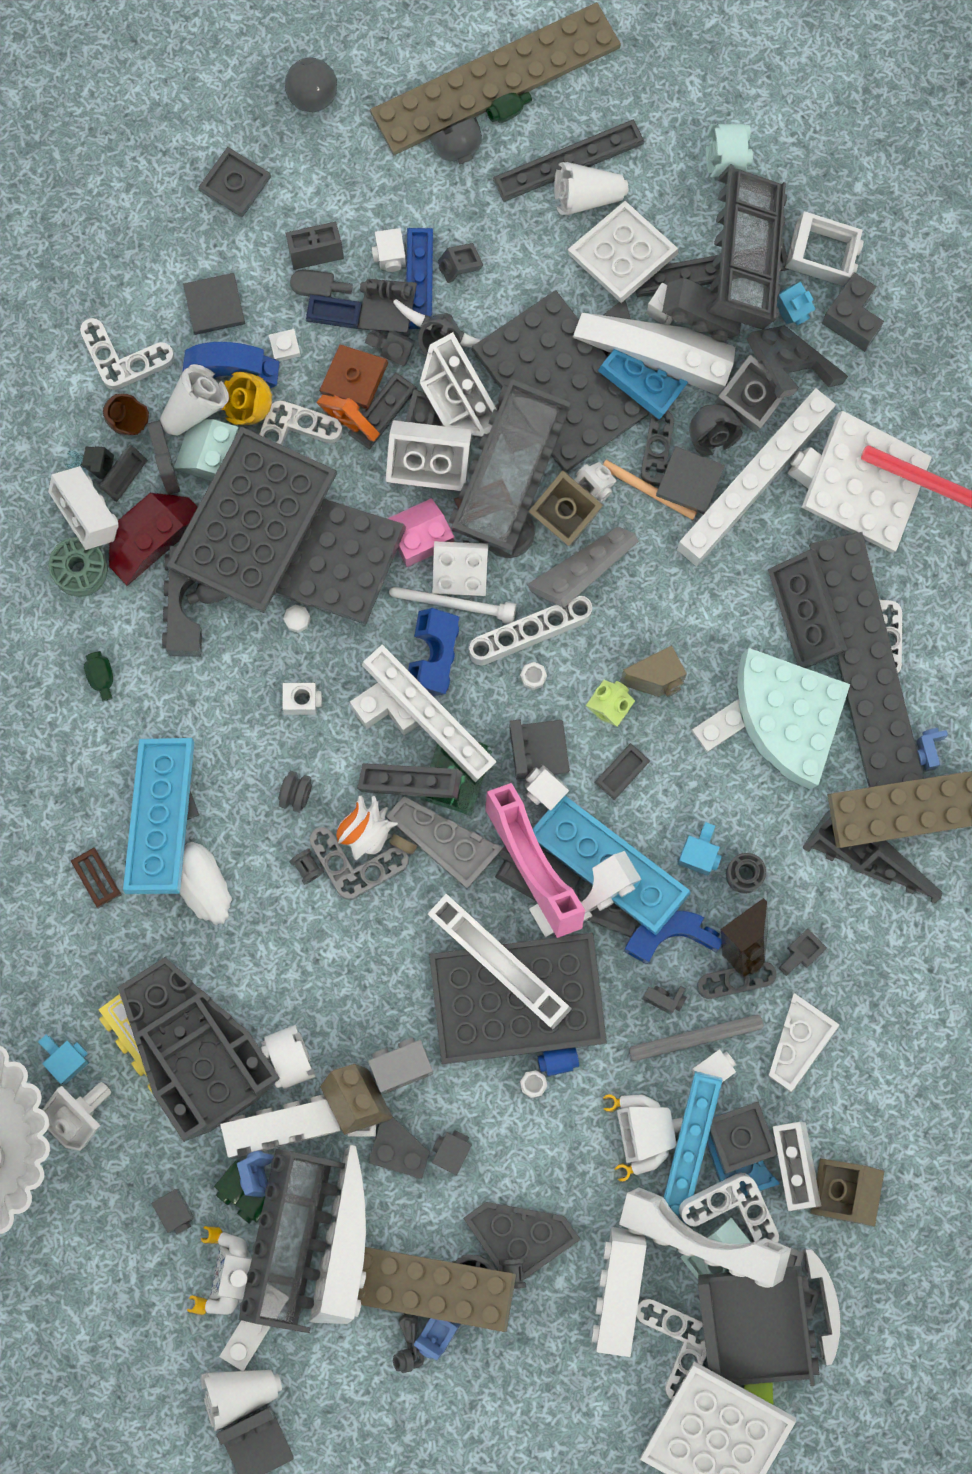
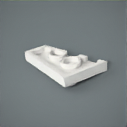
[769,993,840,1093]

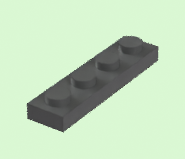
[357,763,462,799]

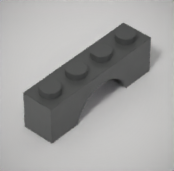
[162,546,202,657]

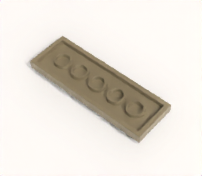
[827,771,972,848]
[357,1247,516,1332]

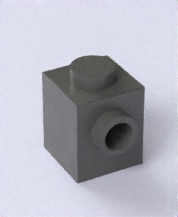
[432,1130,472,1176]

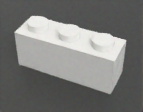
[48,466,119,550]
[773,1122,821,1211]

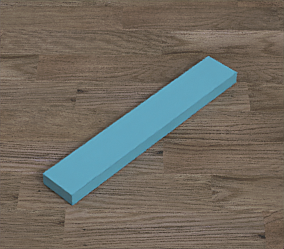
[663,1071,723,1224]

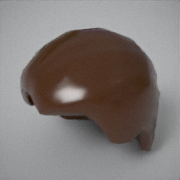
[103,393,149,435]

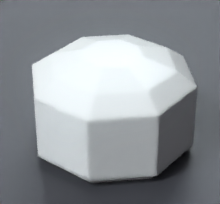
[283,605,311,633]
[520,662,547,690]
[520,1070,547,1098]

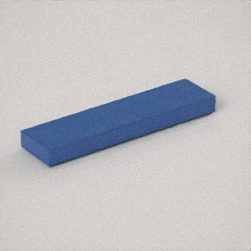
[406,228,433,329]

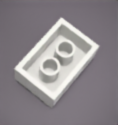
[386,420,472,491]

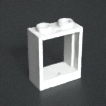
[785,211,864,286]

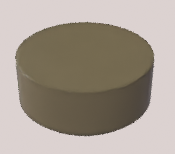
[389,833,417,855]

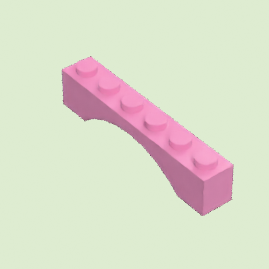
[485,783,585,938]

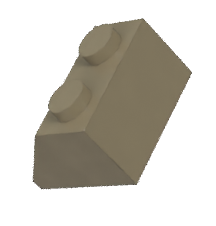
[528,470,604,546]
[620,645,687,697]
[320,1064,393,1135]
[810,1158,885,1227]

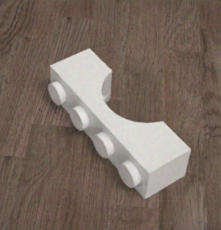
[529,851,642,938]

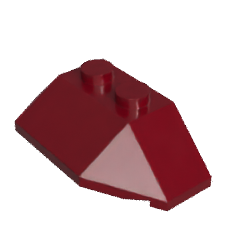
[109,492,198,586]

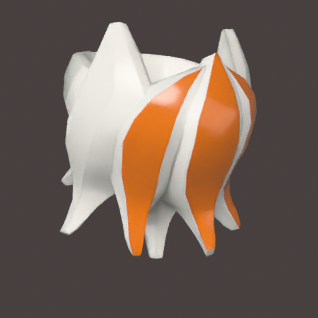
[336,796,398,860]

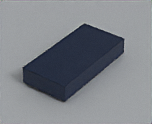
[306,294,362,329]

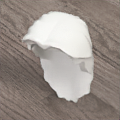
[180,842,232,925]

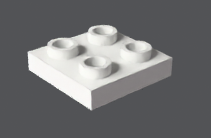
[432,541,488,596]

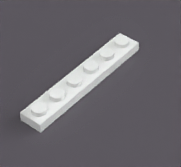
[362,645,496,782]

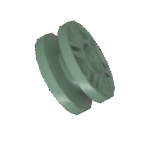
[48,537,108,597]

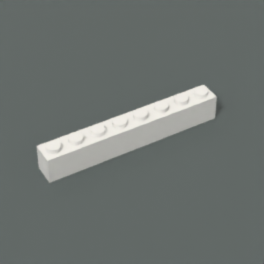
[677,388,836,567]

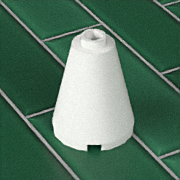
[554,162,628,215]
[160,364,229,436]
[200,1370,282,1431]

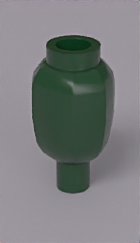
[486,92,532,123]
[84,651,113,701]

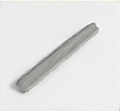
[629,1015,763,1061]

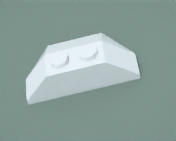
[420,332,497,438]

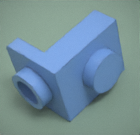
[916,728,948,772]
[237,1151,274,1198]
[414,1318,460,1360]

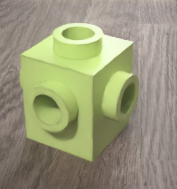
[586,680,635,727]

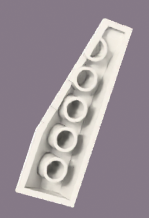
[572,313,735,395]
[309,1145,366,1324]

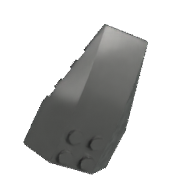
[118,957,280,1142]

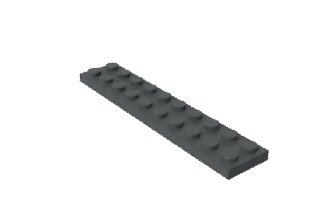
[809,532,924,787]

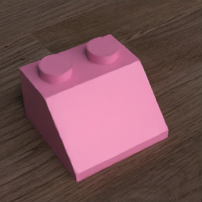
[387,498,454,567]

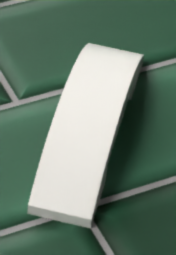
[802,1249,840,1365]

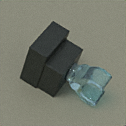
[65,446,114,479]

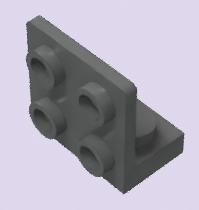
[509,719,570,780]
[216,1406,294,1474]

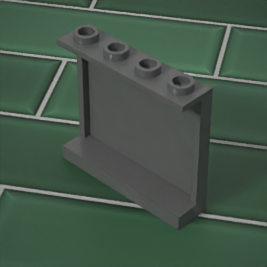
[698,1266,820,1386]

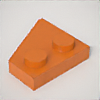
[316,395,380,442]

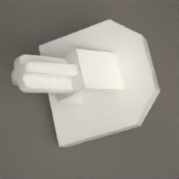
[43,1082,111,1151]

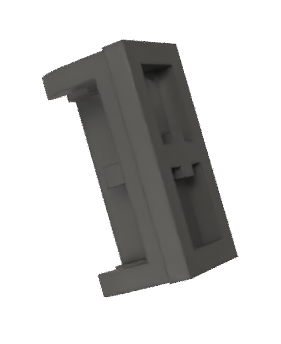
[285,221,344,270]

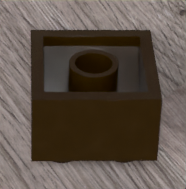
[721,898,768,978]

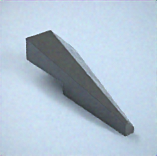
[803,810,942,903]

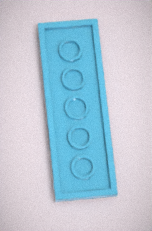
[123,738,194,894]
[533,796,691,935]

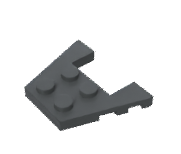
[747,325,848,398]

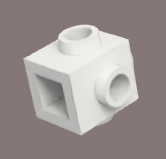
[575,462,617,502]

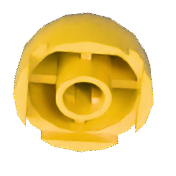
[221,372,272,425]

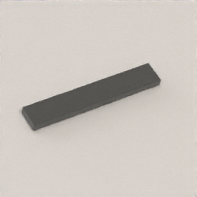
[493,119,644,202]
[635,245,789,297]

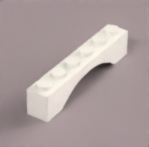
[428,894,572,1029]
[619,1188,791,1288]

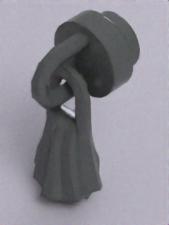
[393,1313,425,1373]

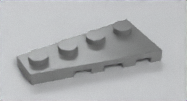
[527,527,639,608]
[386,796,503,889]

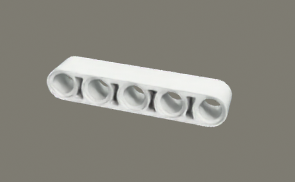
[469,596,592,666]

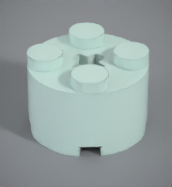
[706,124,753,177]

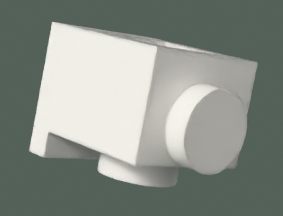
[646,283,673,325]

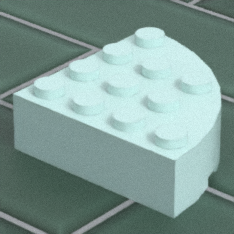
[737,648,850,790]

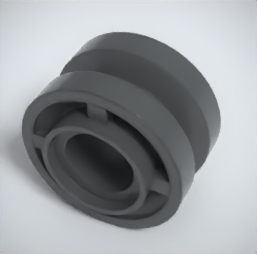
[278,770,312,813]
[726,853,766,894]

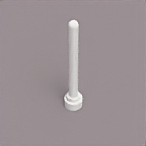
[389,587,517,624]

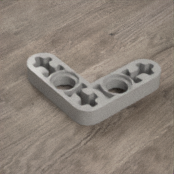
[310,827,409,900]

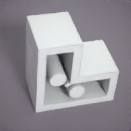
[350,683,419,736]

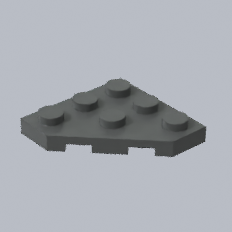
[463,1202,581,1280]

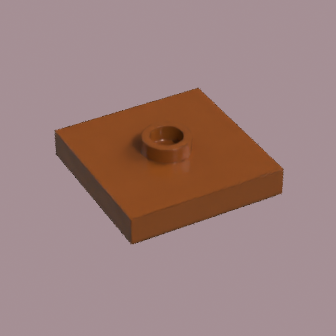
[319,344,389,409]

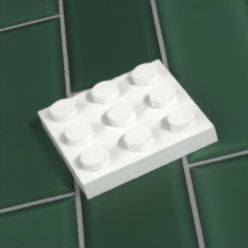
[568,201,679,303]

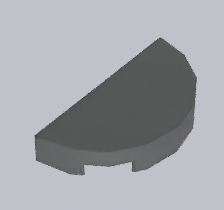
[488,514,535,558]

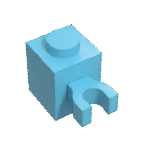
[777,282,815,325]
[678,822,722,876]
[38,1034,90,1085]

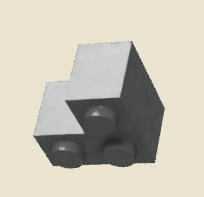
[822,272,884,352]

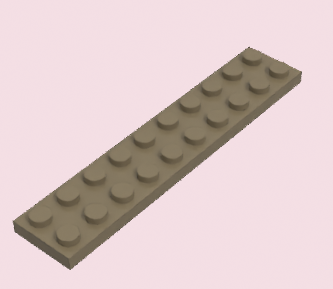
[370,2,621,156]

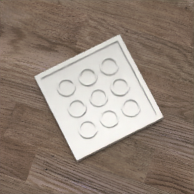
[801,411,932,553]
[640,1361,796,1474]

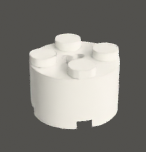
[261,1025,316,1089]

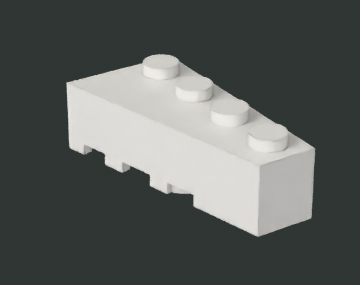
[220,1094,341,1159]
[591,1227,647,1357]

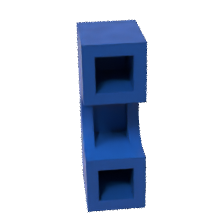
[408,608,460,696]

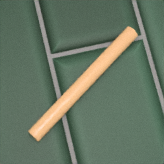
[603,460,698,520]

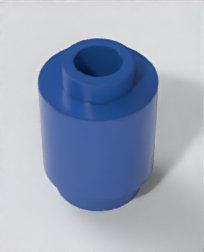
[537,1048,579,1077]

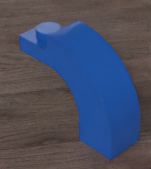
[182,342,280,388]
[623,911,722,964]

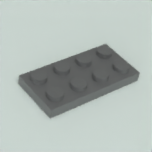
[768,550,848,668]

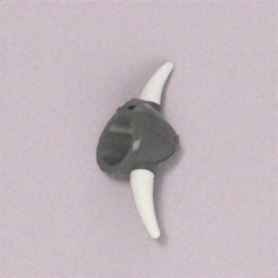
[393,299,481,355]

